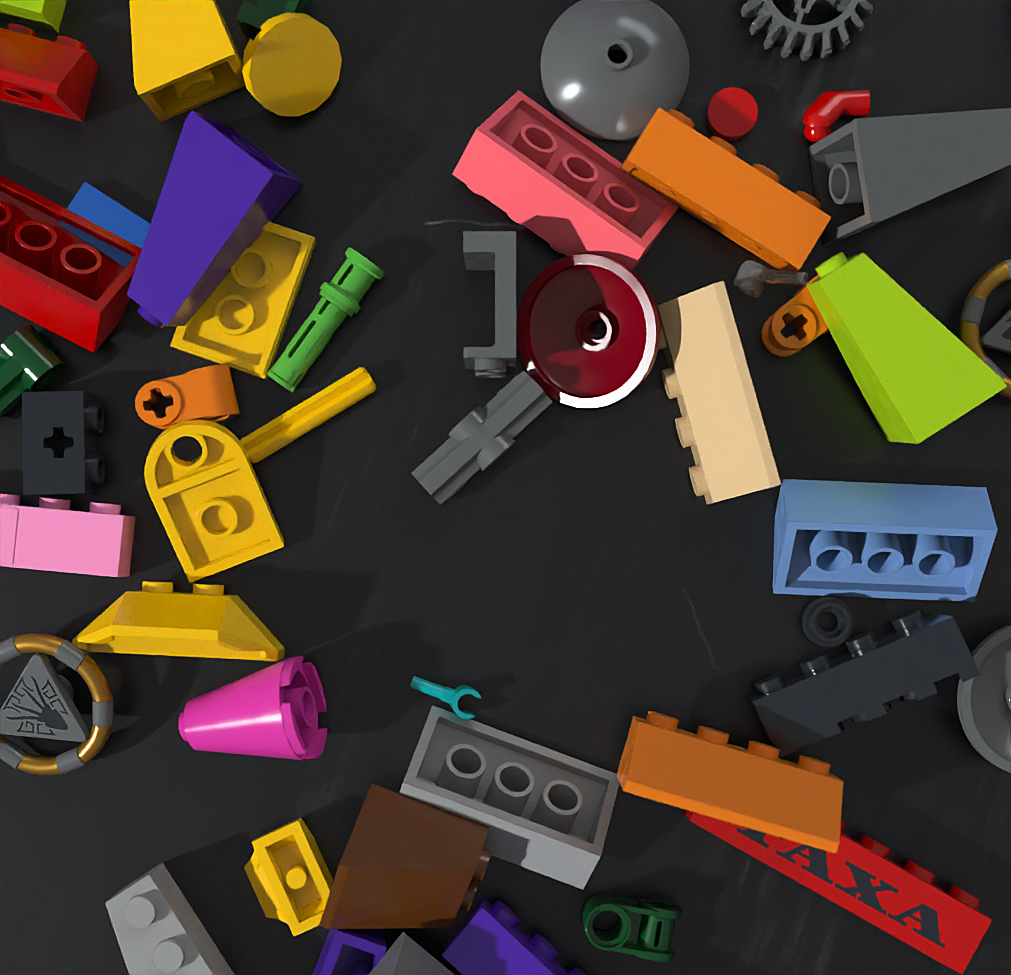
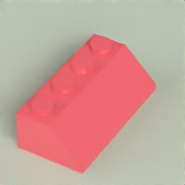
[452,90,679,271]

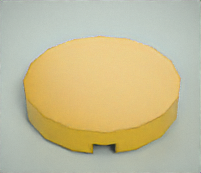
[242,12,342,116]

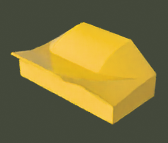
[244,817,334,937]

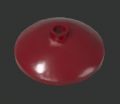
[516,254,660,408]

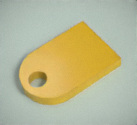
[144,420,284,583]

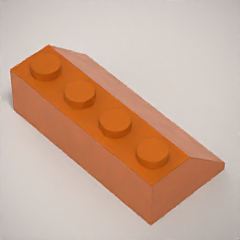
[616,711,843,853]

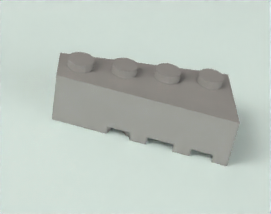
[105,863,234,975]

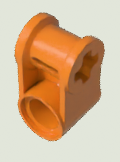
[760,275,829,358]
[135,364,240,430]

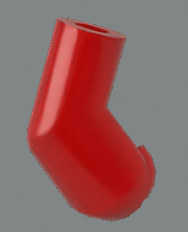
[802,90,870,142]

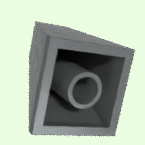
[808,108,1011,245]

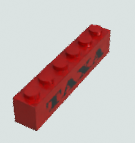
[684,809,992,975]

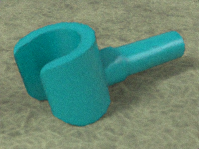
[410,676,482,719]

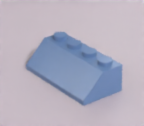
[773,479,998,602]

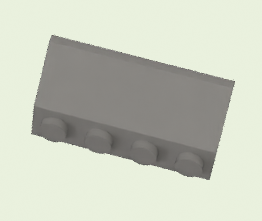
[399,705,619,889]

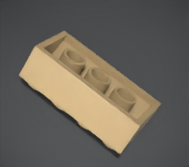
[656,281,781,504]

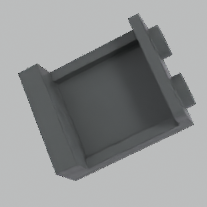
[463,231,516,378]

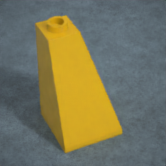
[129,0,246,122]

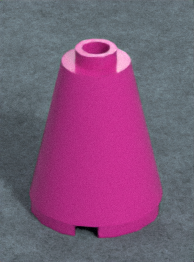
[179,656,327,760]

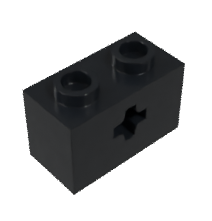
[22,391,105,496]

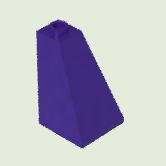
[127,111,302,328]

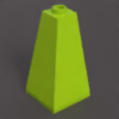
[806,252,1007,444]

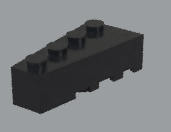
[745,609,981,758]

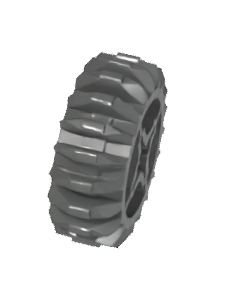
[741,0,873,61]

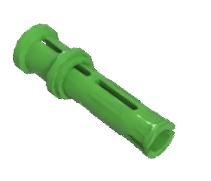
[267,247,386,392]

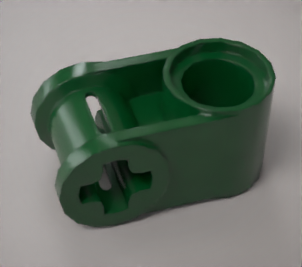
[581,893,683,962]

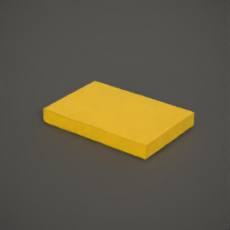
[170,222,316,380]

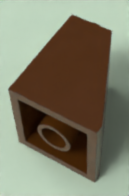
[319,783,492,929]

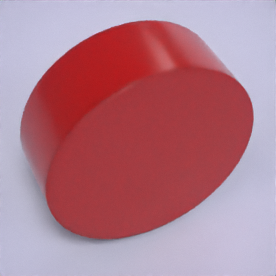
[706,87,758,141]

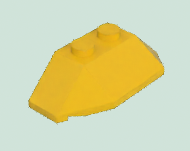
[72,581,285,661]

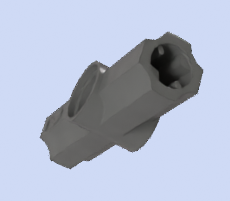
[411,370,553,505]

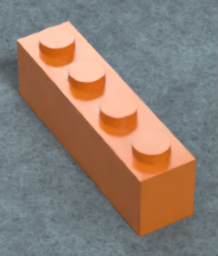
[620,107,831,275]

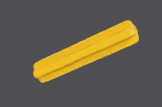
[240,367,376,463]

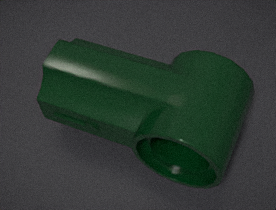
[0,325,66,418]

